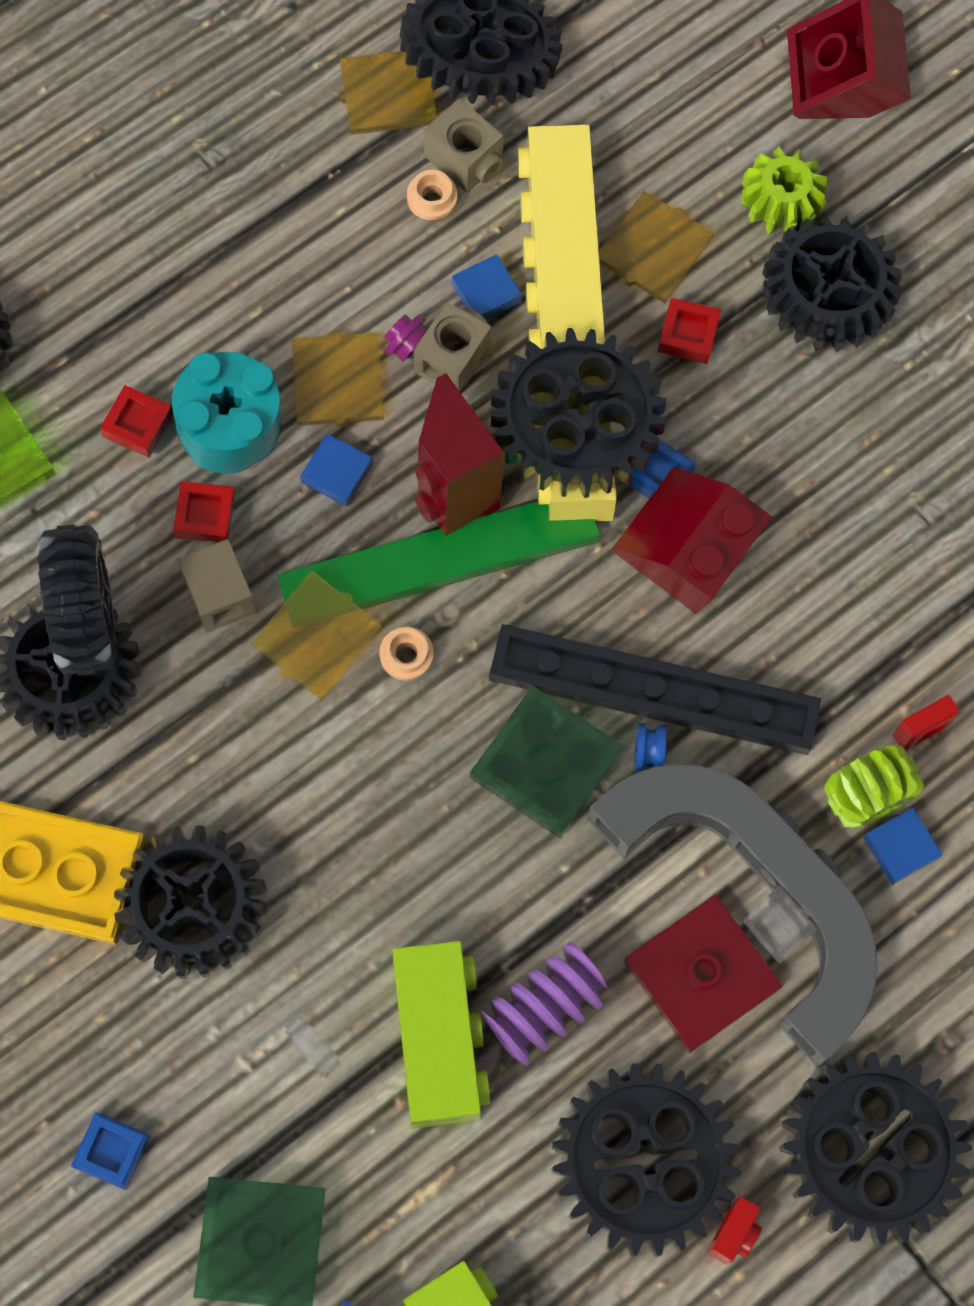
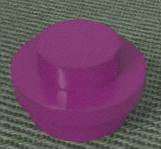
[384,314,428,362]

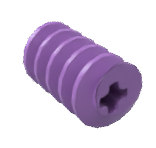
[480,941,607,1066]

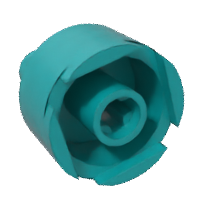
[172,352,281,474]

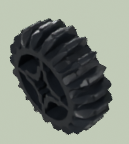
[761,214,902,353]
[37,524,117,676]
[0,604,142,741]
[114,825,268,979]

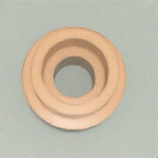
[407,170,458,220]
[379,627,434,681]

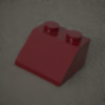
[787,0,911,119]
[414,373,504,536]
[611,467,772,614]

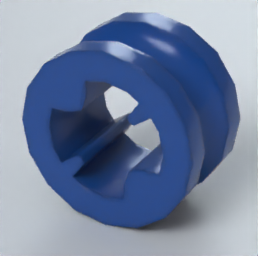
[634,723,666,772]

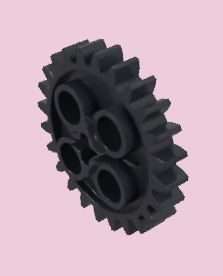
[399,0,563,105]
[490,328,666,498]
[779,1052,972,1246]
[551,1063,741,1257]

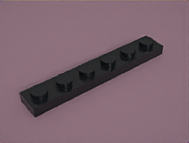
[489,624,821,755]

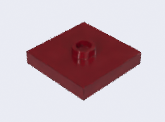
[624,895,783,1054]

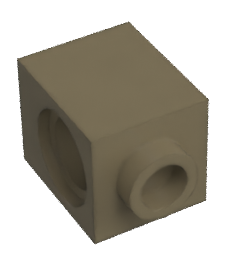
[424,98,504,193]
[414,301,492,393]
[177,539,256,633]

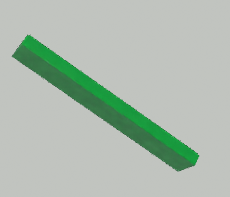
[277,501,600,629]

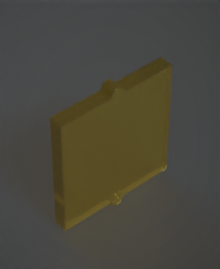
[340,51,437,135]
[599,191,714,303]
[292,331,384,428]
[252,570,381,700]

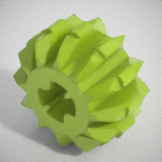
[740,146,828,235]
[823,745,924,828]

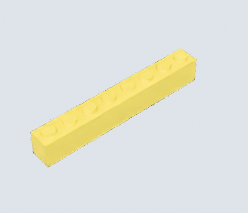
[518,125,616,522]

